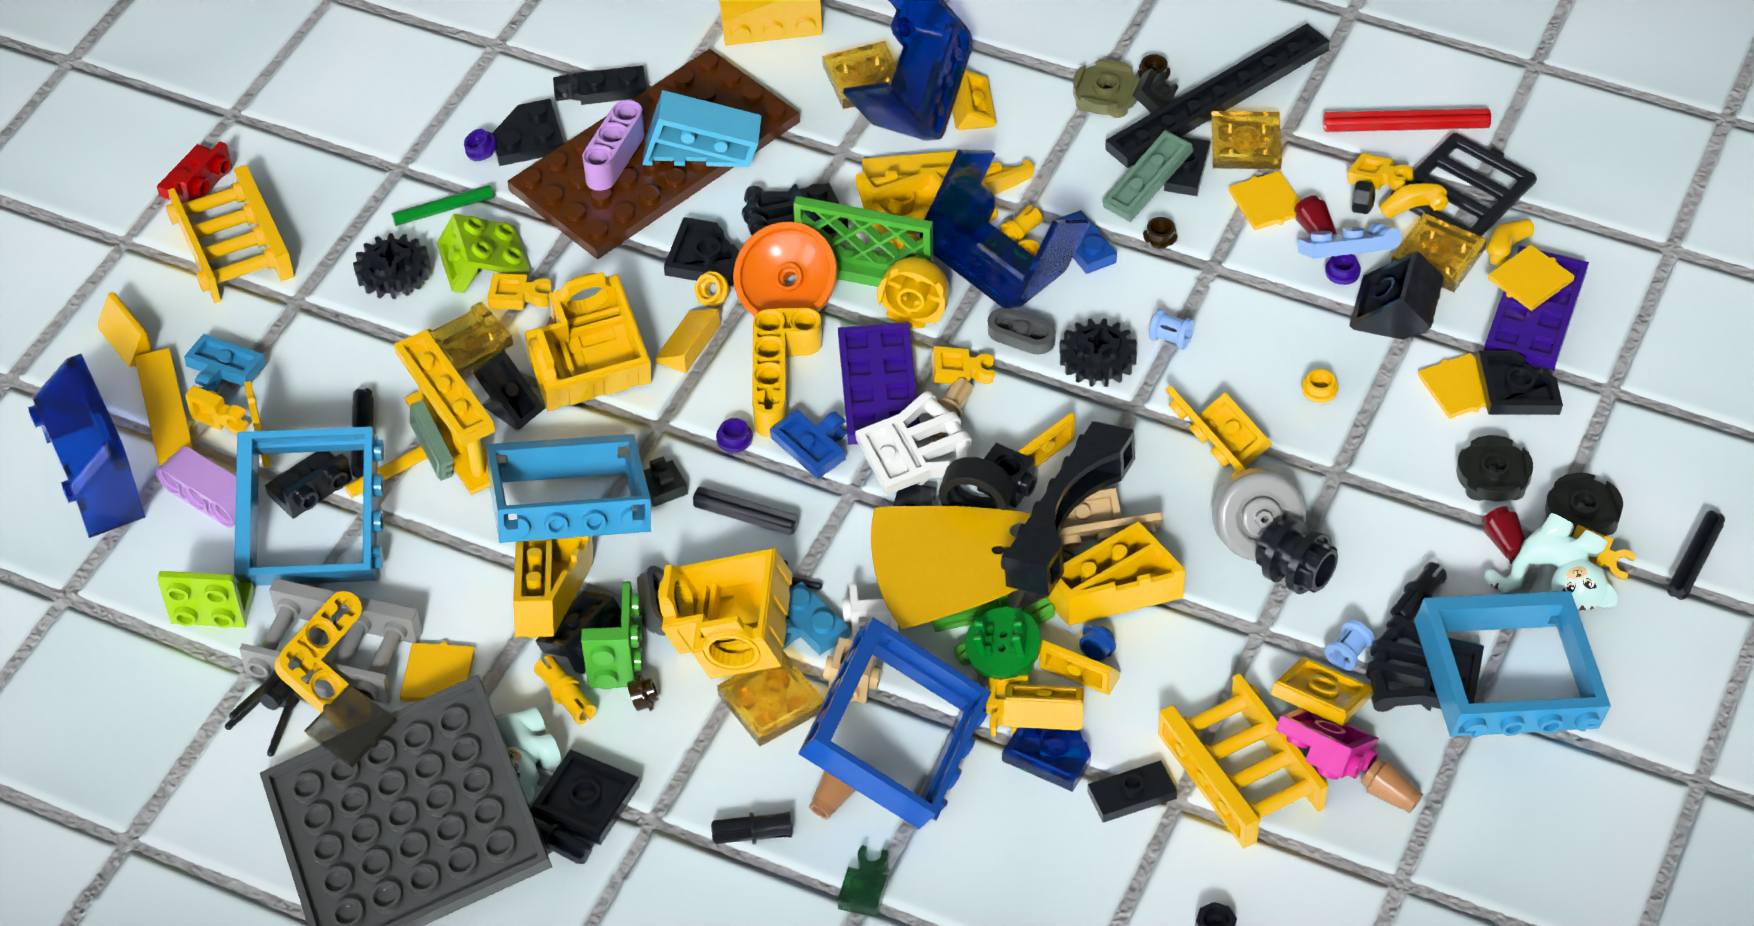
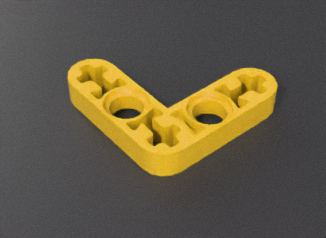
[274,591,373,733]

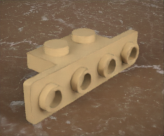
[1014,488,1164,549]

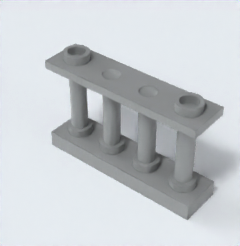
[239,579,422,704]

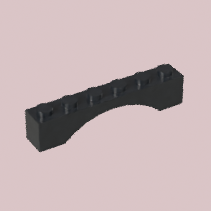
[1001,421,1135,596]

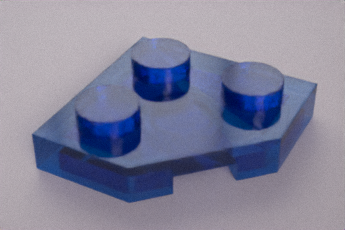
[1002,727,1091,792]

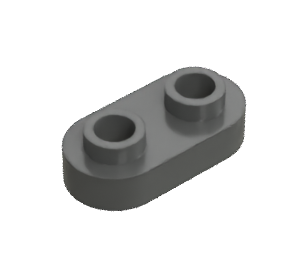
[987,308,1056,355]
[637,566,679,636]

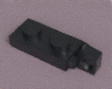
[553,65,647,105]

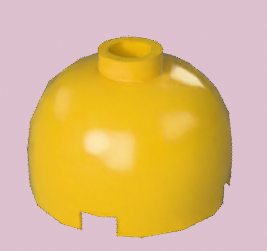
[877,256,949,329]

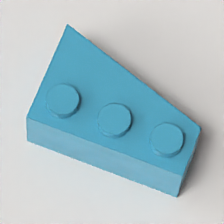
[642,90,761,167]

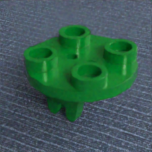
[965,606,1042,680]

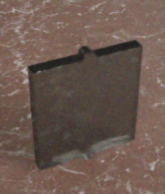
[304,684,397,767]

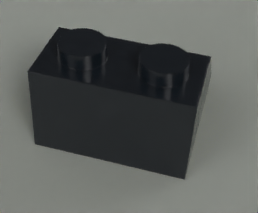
[1349,251,1444,340]

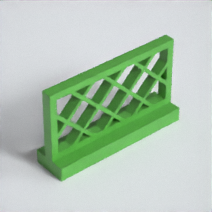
[793,196,937,287]

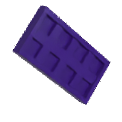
[1484,245,1589,371]
[838,322,920,445]

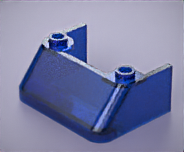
[843,0,973,141]
[919,149,1090,308]
[27,353,146,538]

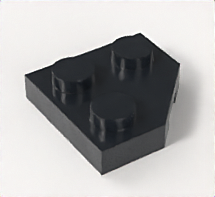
[492,99,564,166]
[664,217,740,287]
[1476,350,1563,415]

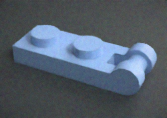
[1298,223,1402,259]

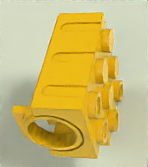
[525,272,651,412]
[658,548,793,679]

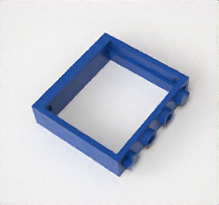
[798,617,991,829]

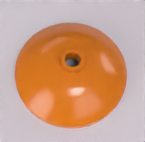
[733,222,838,316]

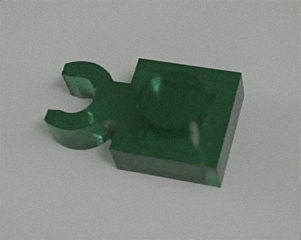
[837,845,888,917]

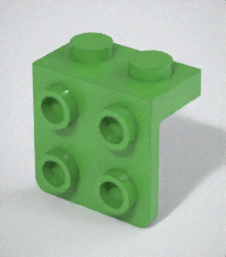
[581,581,643,689]

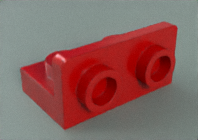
[157,141,232,204]

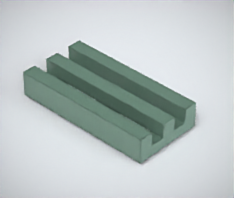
[409,400,454,481]

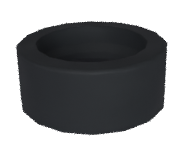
[938,457,1014,510]

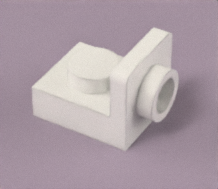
[842,584,898,637]

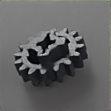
[353,233,431,299]
[1059,318,1137,387]

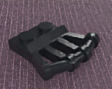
[741,183,848,235]
[1366,615,1484,712]

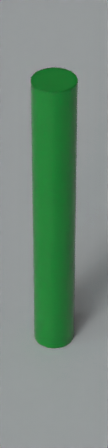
[391,185,494,226]

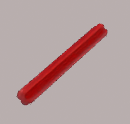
[1322,108,1491,132]

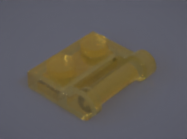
[427,302,513,373]

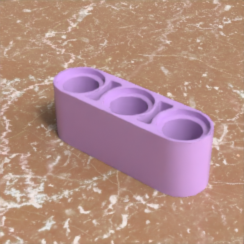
[582,100,645,191]
[155,446,259,528]

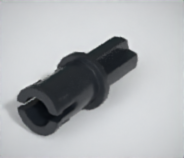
[1390,562,1447,621]
[711,811,792,845]
[533,814,592,864]

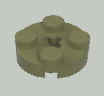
[1073,59,1140,118]

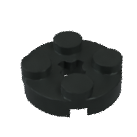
[1456,435,1533,502]
[1545,472,1623,536]

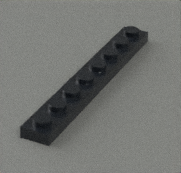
[1105,23,1330,168]

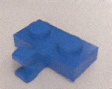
[1045,210,1117,274]
[769,409,847,479]

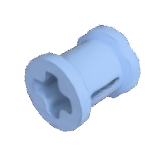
[1149,309,1195,350]
[1325,620,1374,671]

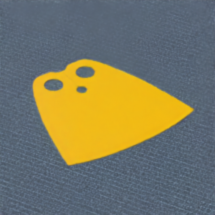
[871,506,1031,629]

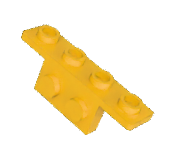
[1165,385,1273,476]

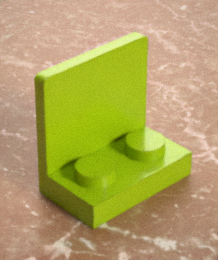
[436,213,530,293]
[157,571,255,628]

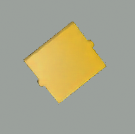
[1228,171,1300,231]
[1488,245,1575,311]
[1418,353,1486,419]
[244,381,271,468]
[399,641,475,702]

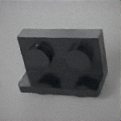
[265,451,352,519]
[535,591,622,674]

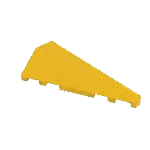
[855,160,1035,243]

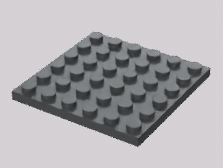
[259,675,552,926]

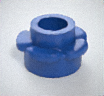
[1079,625,1116,661]

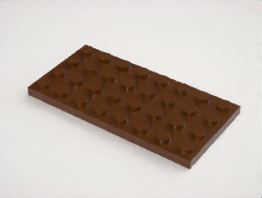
[507,49,800,260]

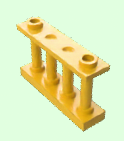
[166,165,294,304]
[394,329,495,495]
[1158,673,1328,849]

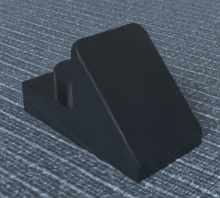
[472,350,545,430]

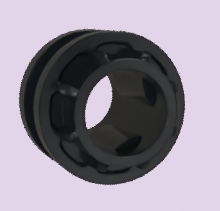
[1255,518,1338,595]

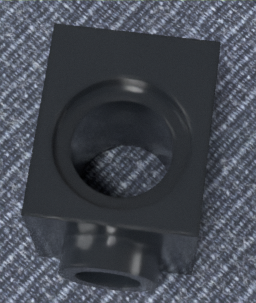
[977,443,1037,508]

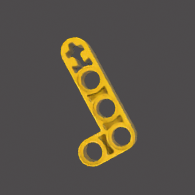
[752,308,822,437]

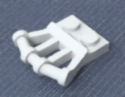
[855,391,972,495]

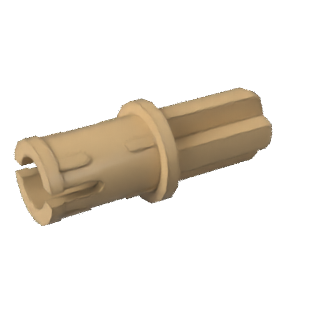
[928,378,973,441]

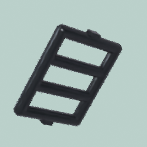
[1390,133,1537,244]

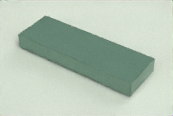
[1102,130,1193,222]

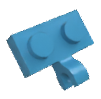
[184,334,266,393]
[782,581,850,655]

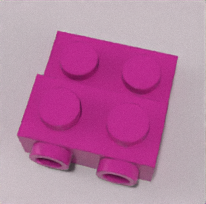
[1275,708,1379,780]

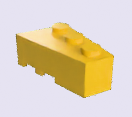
[719,0,822,46]
[1046,521,1186,626]
[513,536,593,638]

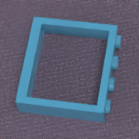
[234,427,384,586]
[487,434,651,543]
[1414,591,1611,738]

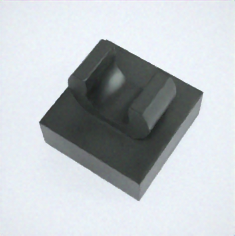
[1132,68,1179,113]
[644,456,688,507]

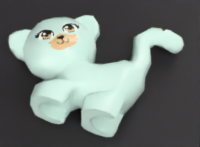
[1484,513,1618,612]
[496,706,561,806]

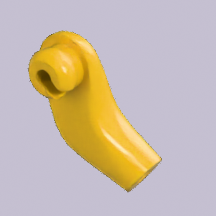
[1379,183,1448,219]
[1487,219,1534,266]

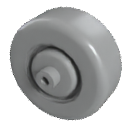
[1212,468,1306,561]

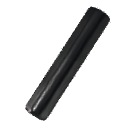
[350,388,374,478]
[693,486,799,535]
[1667,510,1725,600]

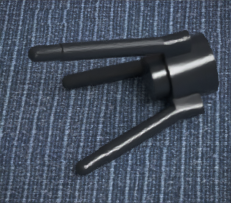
[225,670,299,757]

